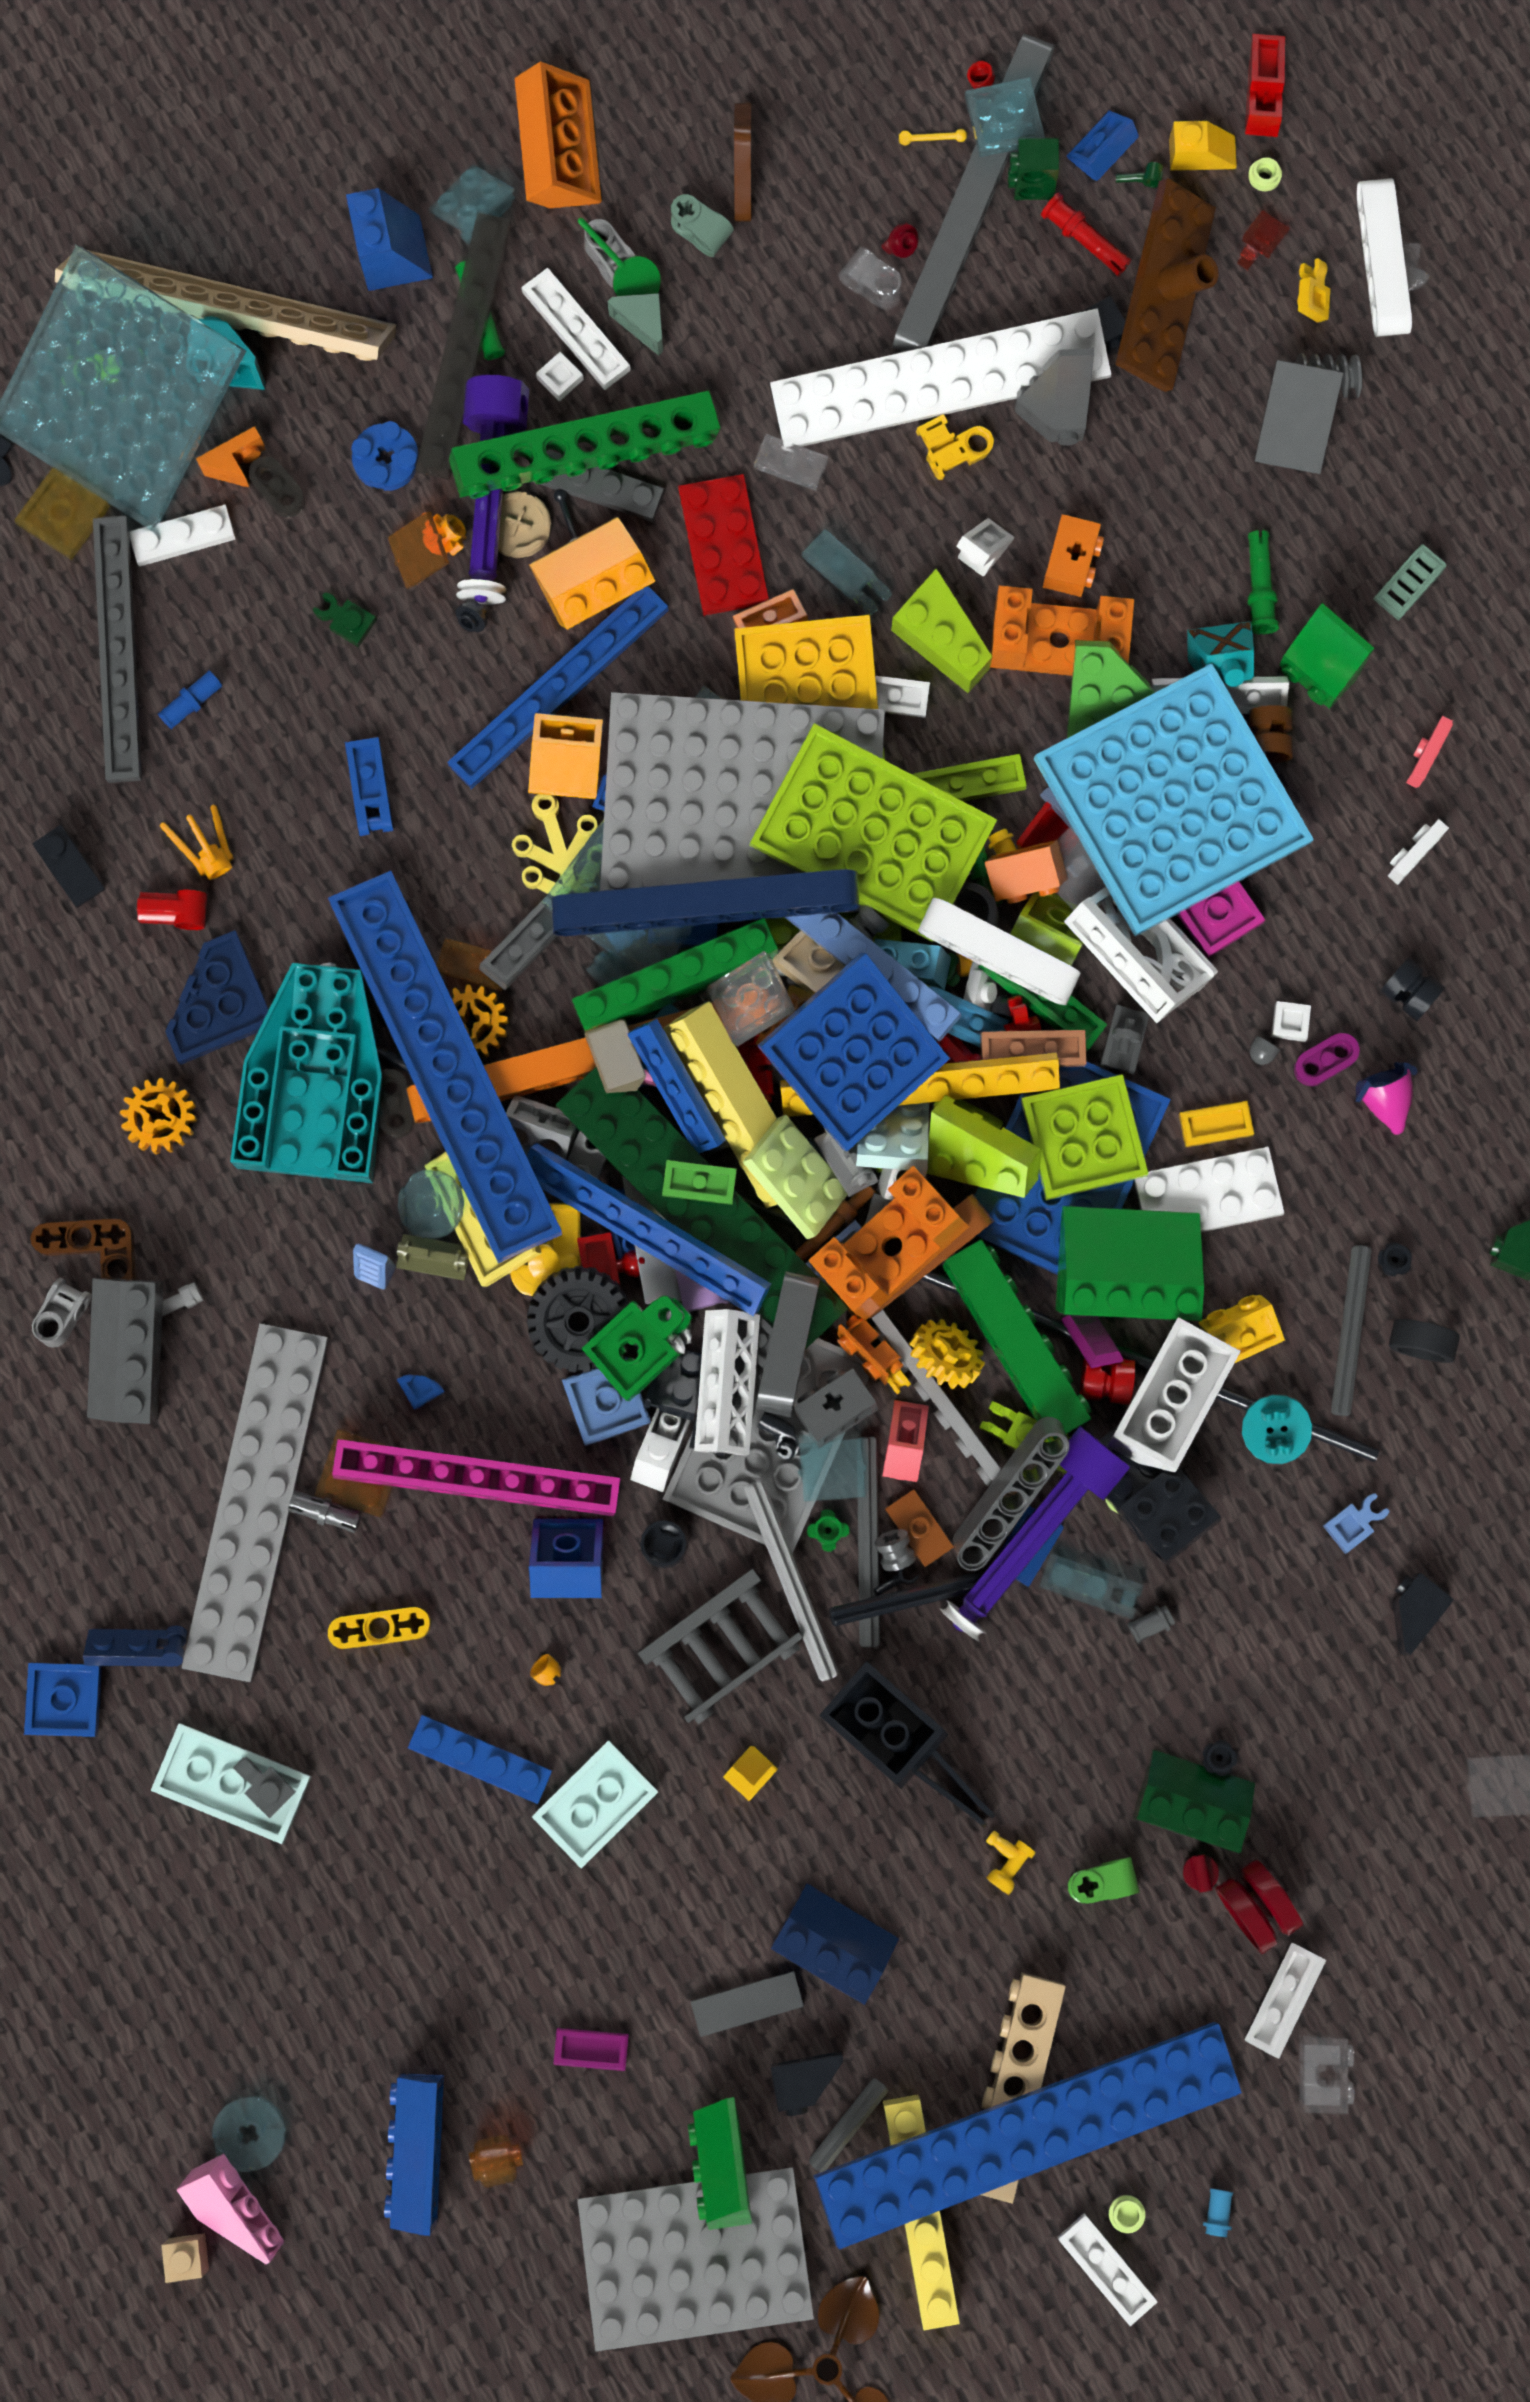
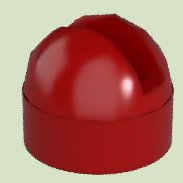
[967,61,995,92]

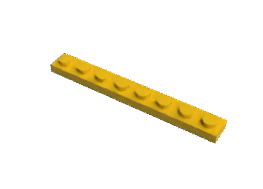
[780,1053,1060,1117]

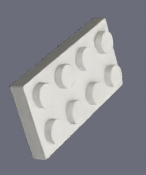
[1134,1147,1284,1232]

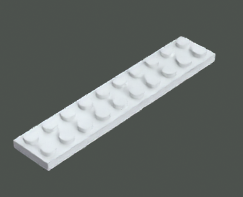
[770,308,1111,450]

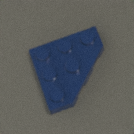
[165,930,269,1065]

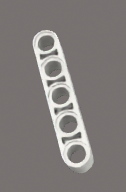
[1357,178,1412,337]
[918,898,1081,1005]

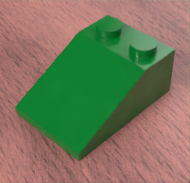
[1279,603,1374,709]

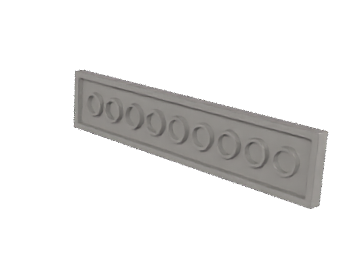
[182,1324,329,1683]

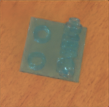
[428,164,515,244]

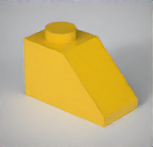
[1169,121,1237,171]

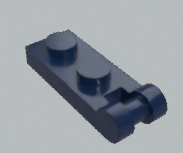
[83,1626,188,1667]

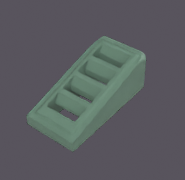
[1373,544,1447,621]

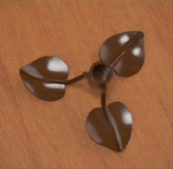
[730,2276,889,2402]

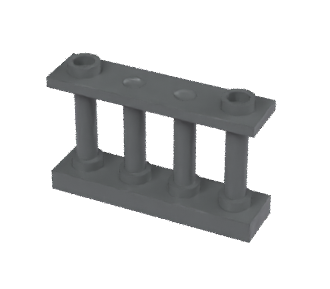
[638,1569,803,1725]

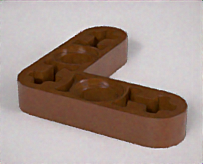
[734,103,751,222]
[30,1219,135,1280]

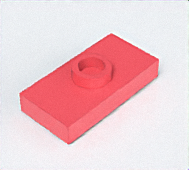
[1406,716,1453,788]

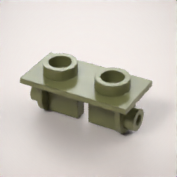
[396,1234,469,1281]

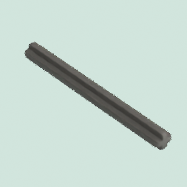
[857,1437,880,1647]

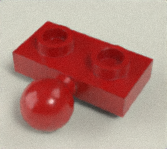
[577,1232,645,1289]

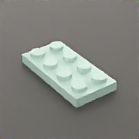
[151,1723,312,1844]

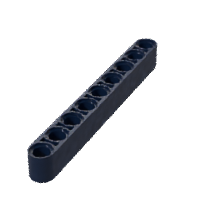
[552,869,860,936]

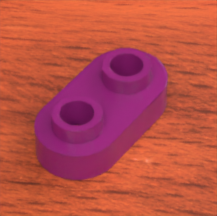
[1294,1033,1360,1086]

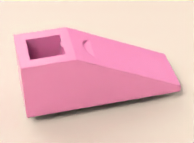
[177,2154,284,2264]

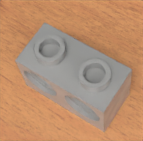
[506,1095,577,1160]

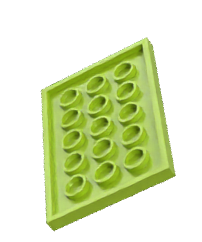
[749,723,997,942]

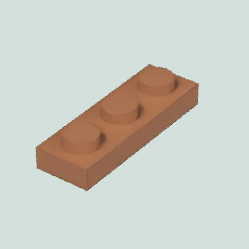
[980,1030,1086,1067]

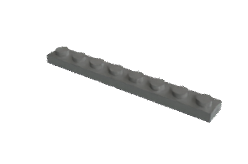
[93,516,142,783]

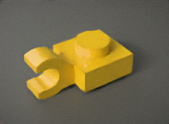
[1297,258,1330,322]

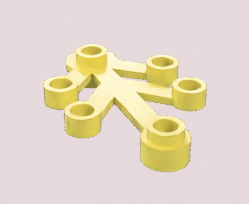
[512,794,602,897]

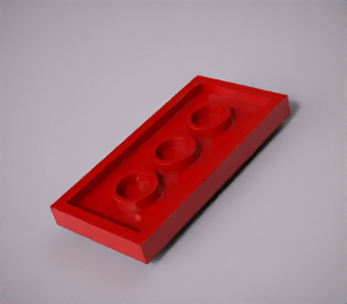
[678,474,769,616]

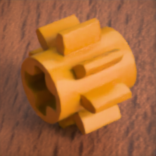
[424,513,467,556]

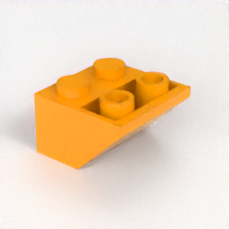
[528,713,603,799]

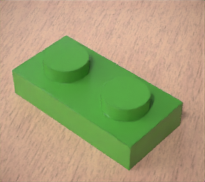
[662,1160,737,1205]

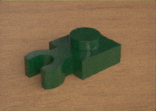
[313,592,377,647]

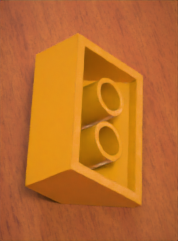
[529,517,655,630]

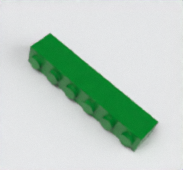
[572,918,778,1033]
[943,1239,1092,1442]

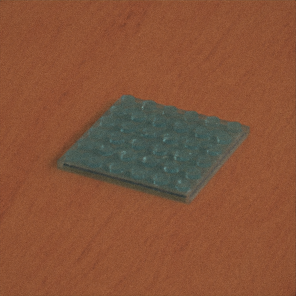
[0,245,246,530]

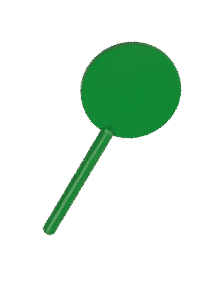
[578,217,661,296]

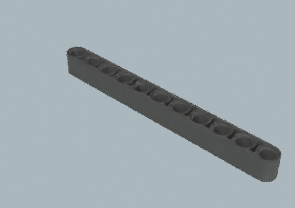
[892,33,1055,352]

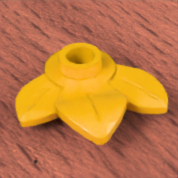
[510,1243,579,1296]

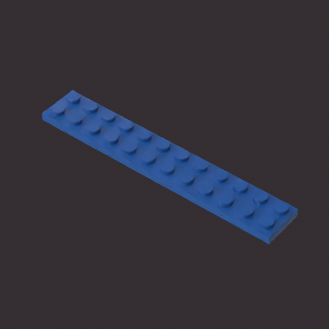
[328,871,562,1264]
[813,2022,1242,2250]

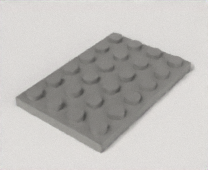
[663,1338,869,1554]
[577,2168,814,2352]

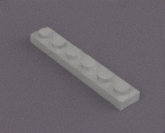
[872,1310,1001,1486]

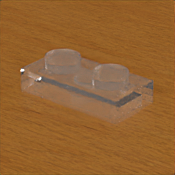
[754,434,828,491]

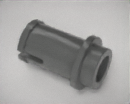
[1127,1605,1175,1644]

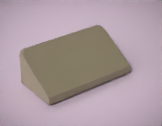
[584,1020,646,1093]

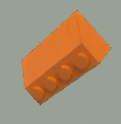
[515,61,602,208]

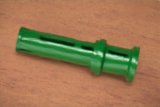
[1247,530,1279,635]

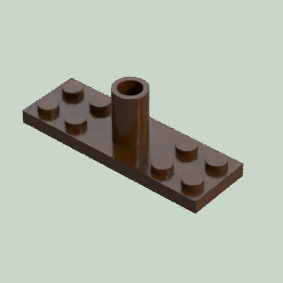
[1115,178,1219,392]

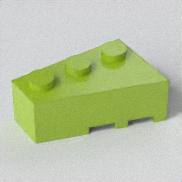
[891,569,992,693]
[926,1095,1041,1198]

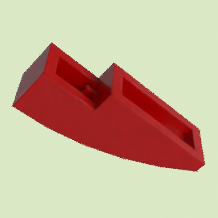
[1245,34,1285,137]

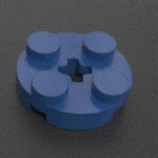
[351,421,419,491]

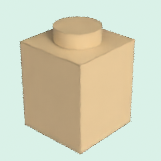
[161,2233,209,2283]

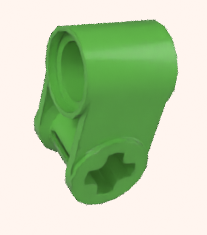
[1067,1857,1140,1904]

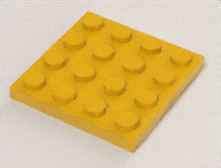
[734,615,878,709]

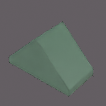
[608,294,663,356]

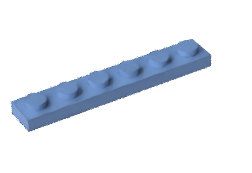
[785,913,962,1042]

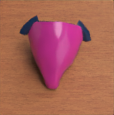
[1355,1062,1418,1135]

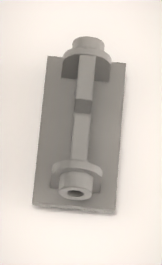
[813,1129,879,1197]

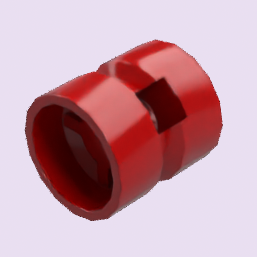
[1080,1357,1135,1405]

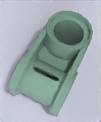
[671,194,734,257]

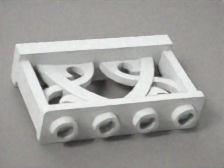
[1064,887,1218,1023]

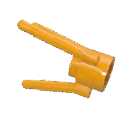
[160,804,234,880]

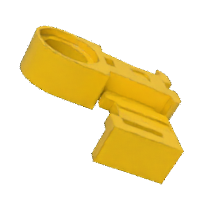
[916,414,994,480]

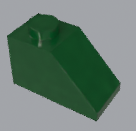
[1488,1220,1530,1281]

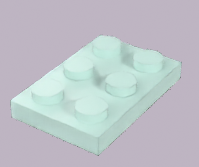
[856,1103,929,1172]
[532,1741,658,1868]

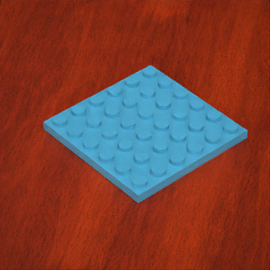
[1033,663,1314,936]

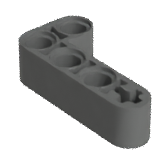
[756,1271,820,1417]

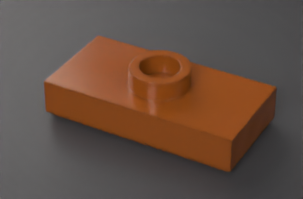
[885,1489,954,1568]

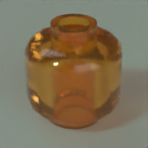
[468,2134,523,2188]

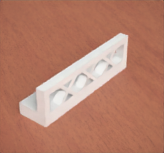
[694,1309,760,1455]

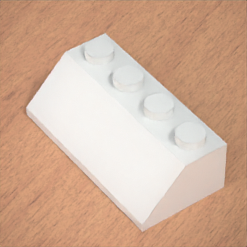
[1108,1317,1241,1472]

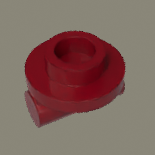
[881,223,919,258]
[1182,1854,1219,1893]

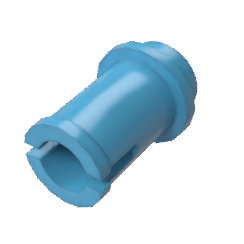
[1203,2188,1233,2237]

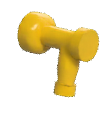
[986,1830,1036,1896]

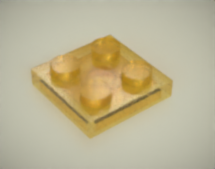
[14,468,110,560]

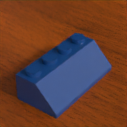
[384,2074,444,2236]

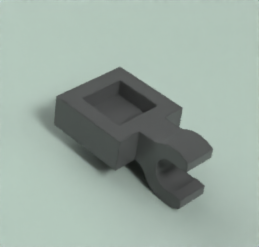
[233,1757,296,1818]

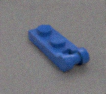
[345,737,394,836]

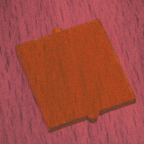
[388,512,450,588]

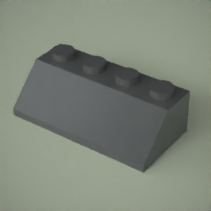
[87,1278,164,1424]

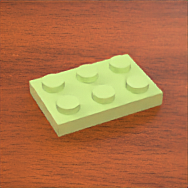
[743,1115,847,1239]

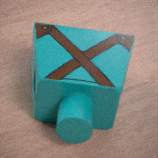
[1187,621,1254,687]

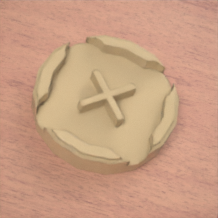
[498,491,552,558]

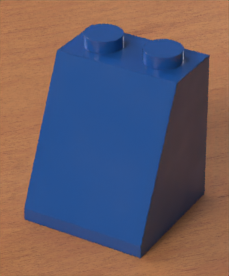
[346,188,433,291]

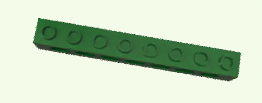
[449,391,720,499]

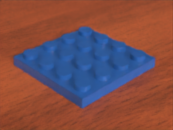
[757,952,950,1152]

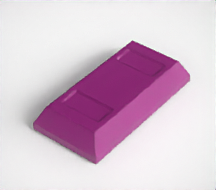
[1062,1315,1123,1368]
[553,2028,629,2071]

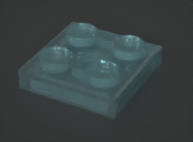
[965,77,1045,157]

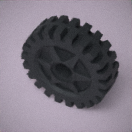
[527,1266,629,1372]

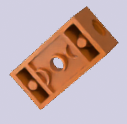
[990,586,1134,676]
[808,1165,969,1321]

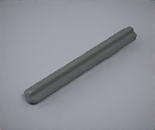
[1331,1245,1372,1416]

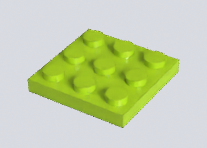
[1021,1074,1149,1200]

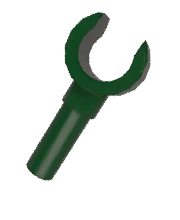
[1116,162,1163,188]

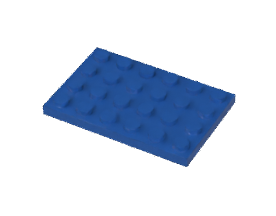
[975,1061,1171,1275]

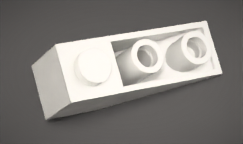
[630,1408,691,1492]

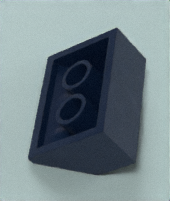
[771,1883,899,2005]

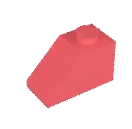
[882,1400,929,1482]

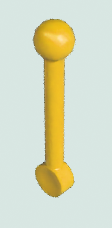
[899,129,967,145]

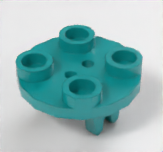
[1242,1394,1312,1464]

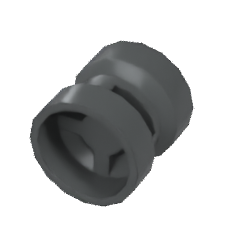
[846,905,890,942]

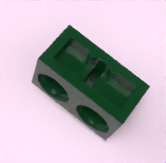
[1008,138,1059,200]

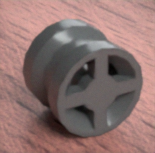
[874,1529,916,1571]

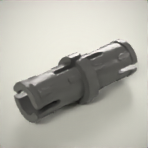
[288,1490,362,1533]

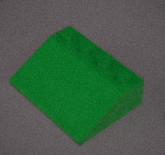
[1055,1206,1204,1321]

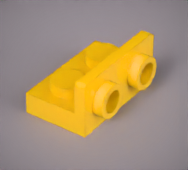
[1199,1295,1285,1364]

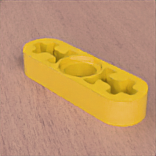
[328,1607,431,1649]

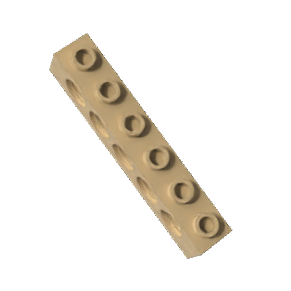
[981,1972,1066,2204]

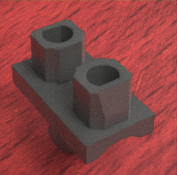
[1100,1005,1149,1074]

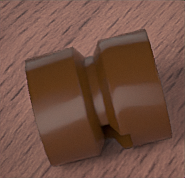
[1248,705,1293,764]

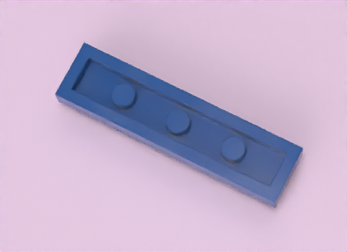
[627,1019,726,1153]
[408,1715,552,1804]

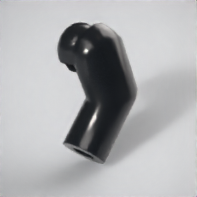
[758,1412,799,1460]

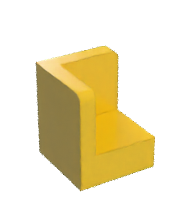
[723,1746,778,1801]

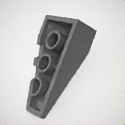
[1014,348,1094,446]

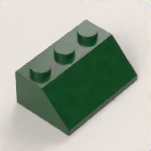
[1132,1750,1255,1853]

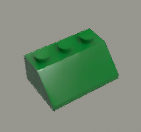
[688,2097,752,2230]

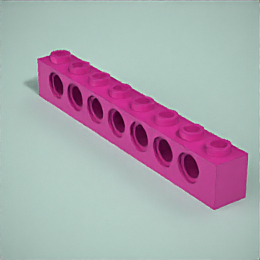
[332,1439,620,1516]

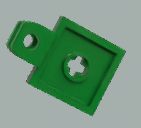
[581,1296,692,1402]

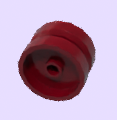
[1215,1859,1303,1955]

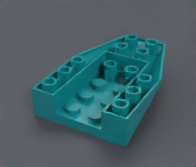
[230,963,382,1183]

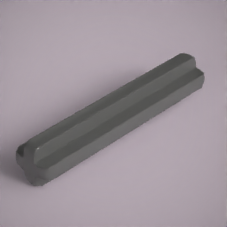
[809,2078,888,2173]

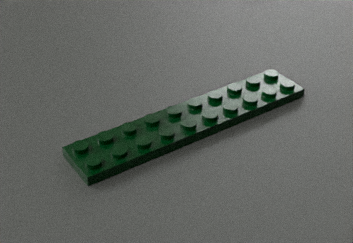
[556,1067,848,1350]

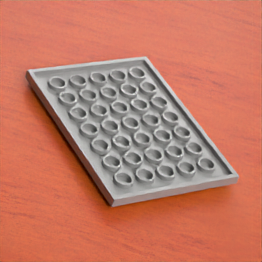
[600,692,885,913]

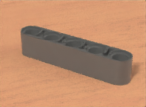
[953,1417,1069,1571]

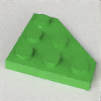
[1067,640,1155,738]

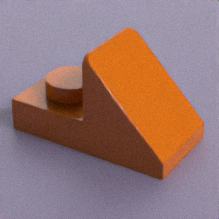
[196,426,266,487]

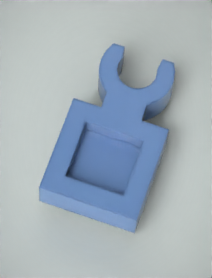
[1323,1493,1389,1553]

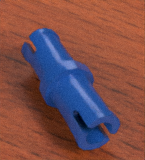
[158,670,223,730]

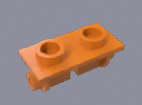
[838,1315,904,1385]

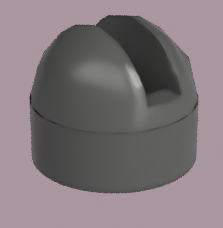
[1250,1036,1280,1065]

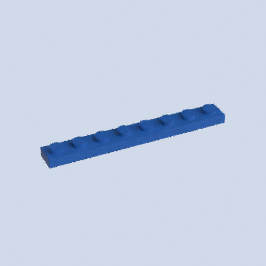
[447,586,669,790]
[527,1143,771,1316]

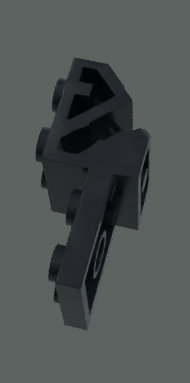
[1099,1425,1221,1565]

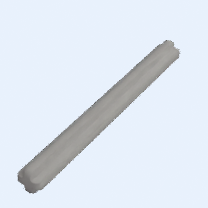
[744,1481,839,1681]

